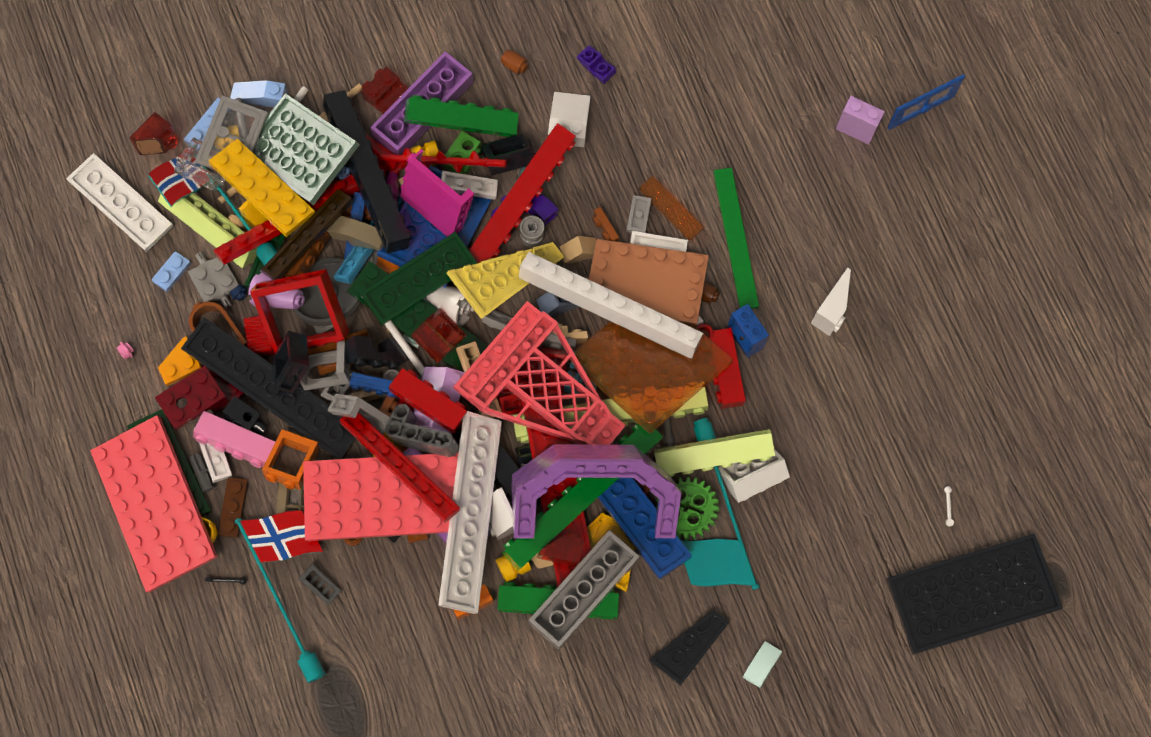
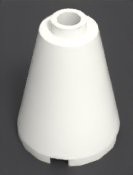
[424,286,474,326]

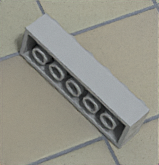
[529,530,640,650]

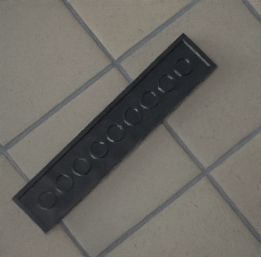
[181,317,356,459]

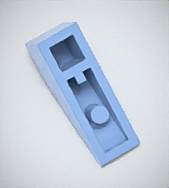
[230,81,288,108]

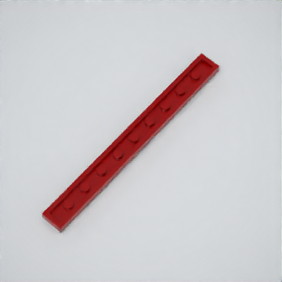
[213,164,387,265]

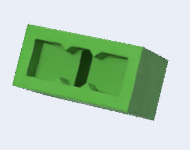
[442,131,482,174]

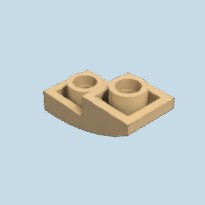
[551,324,588,344]

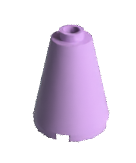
[248,270,305,309]

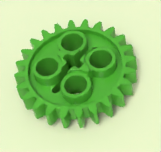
[655,477,720,541]

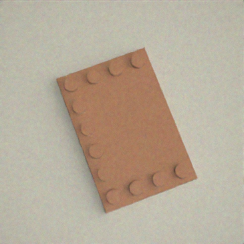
[584,239,709,327]

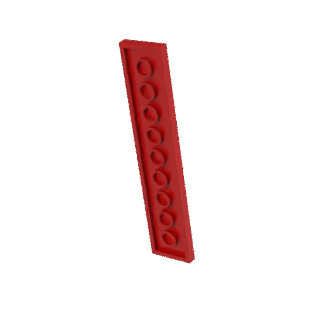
[520,390,591,588]

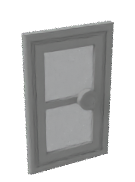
[195,95,268,170]

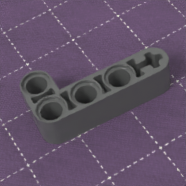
[385,404,459,457]

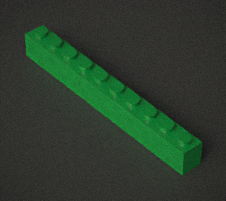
[502,420,663,571]

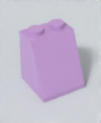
[836,96,885,145]

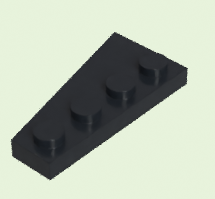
[649,610,729,686]

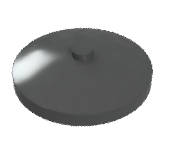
[293,258,361,326]

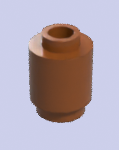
[500,50,529,75]

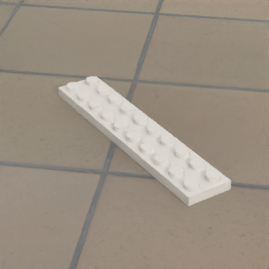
[438,411,502,614]

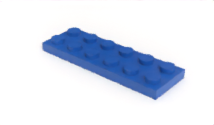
[598,478,692,580]

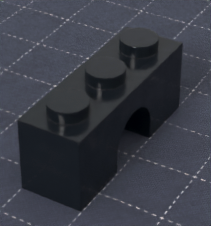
[345,335,407,370]

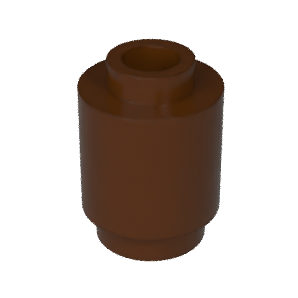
[701,282,720,305]

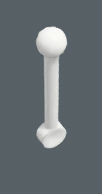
[944,486,954,527]

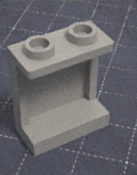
[327,394,390,435]

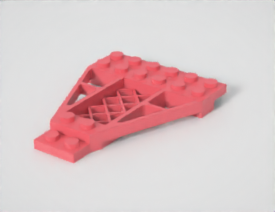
[453,301,626,445]

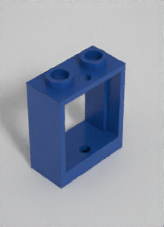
[727,304,769,358]

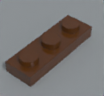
[218,477,248,539]

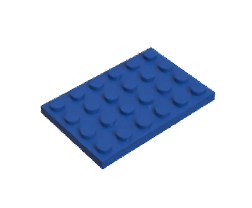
[377,166,492,288]

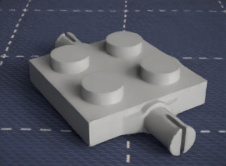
[187,252,239,309]

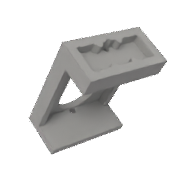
[296,341,350,390]

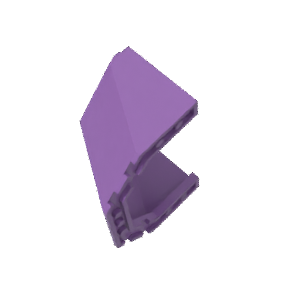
[511,444,681,538]

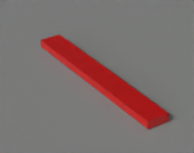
[339,412,460,523]

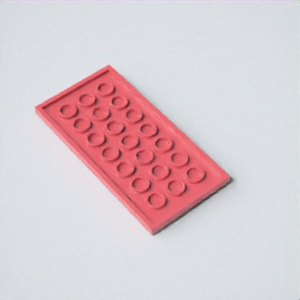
[90,415,218,592]
[303,452,459,541]

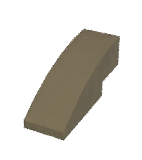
[326,216,383,250]

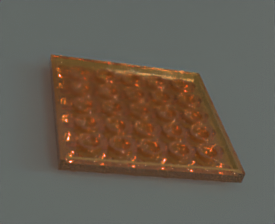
[569,321,733,434]

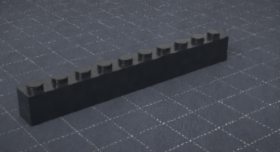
[323,90,412,253]

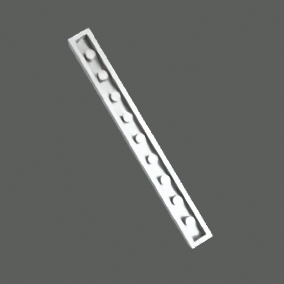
[519,252,703,359]

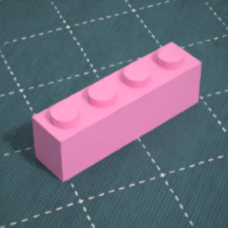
[193,411,275,468]

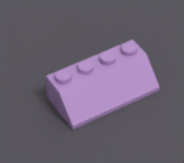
[413,367,465,444]

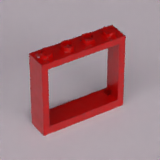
[250,269,349,353]

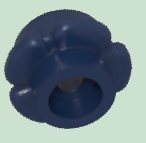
[230,284,248,302]

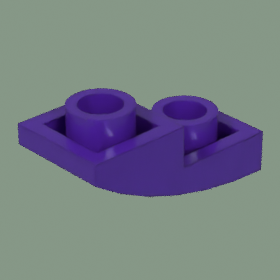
[577,45,616,84]

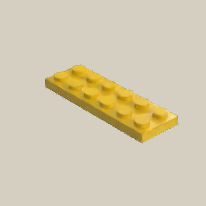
[208,139,315,237]

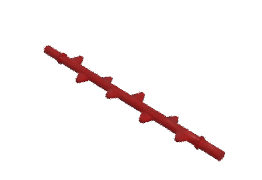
[372,148,507,172]

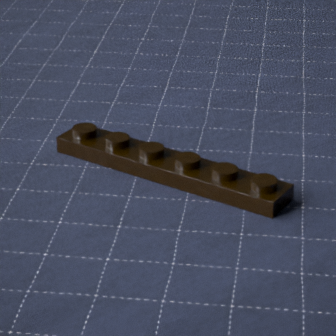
[261,189,353,280]

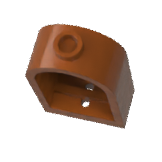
[189,302,248,348]

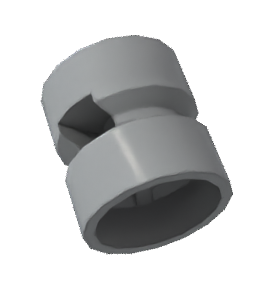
[520,216,544,248]

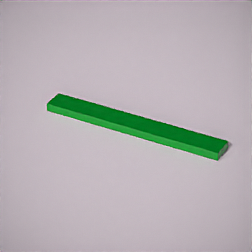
[713,168,759,309]

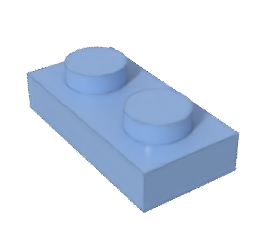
[151,251,191,293]

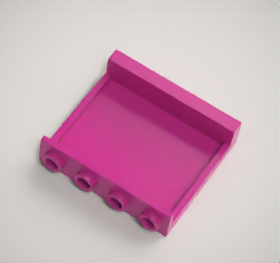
[400,149,474,237]

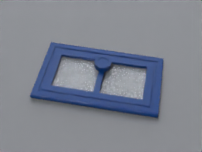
[888,74,965,130]

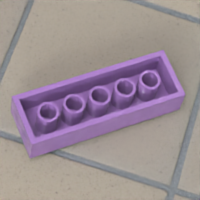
[370,51,473,155]

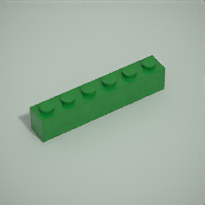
[404,95,519,137]
[497,582,619,620]

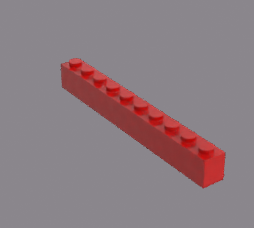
[469,123,576,264]

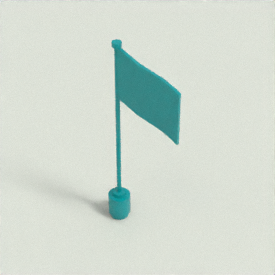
[681,418,760,590]

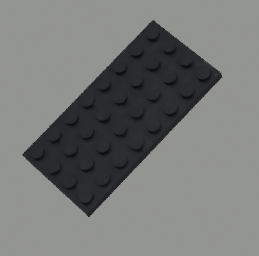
[886,533,1063,655]

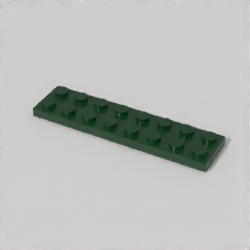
[347,261,488,372]

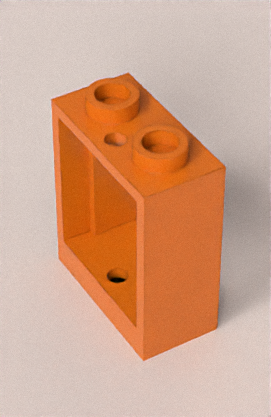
[262,429,319,490]

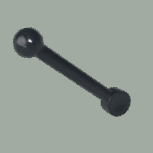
[205,577,247,585]

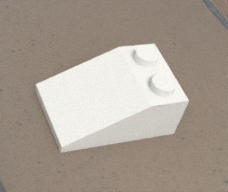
[548,92,590,147]
[811,268,851,336]

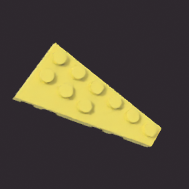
[447,242,564,319]

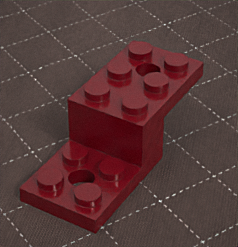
[154,366,245,431]

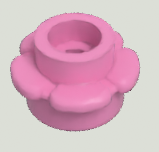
[116,342,134,360]

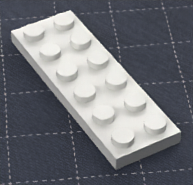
[66,153,173,252]

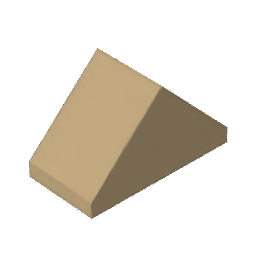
[560,236,596,265]

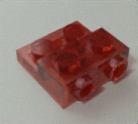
[361,67,408,115]

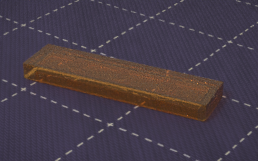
[639,176,704,241]

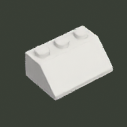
[718,449,790,503]

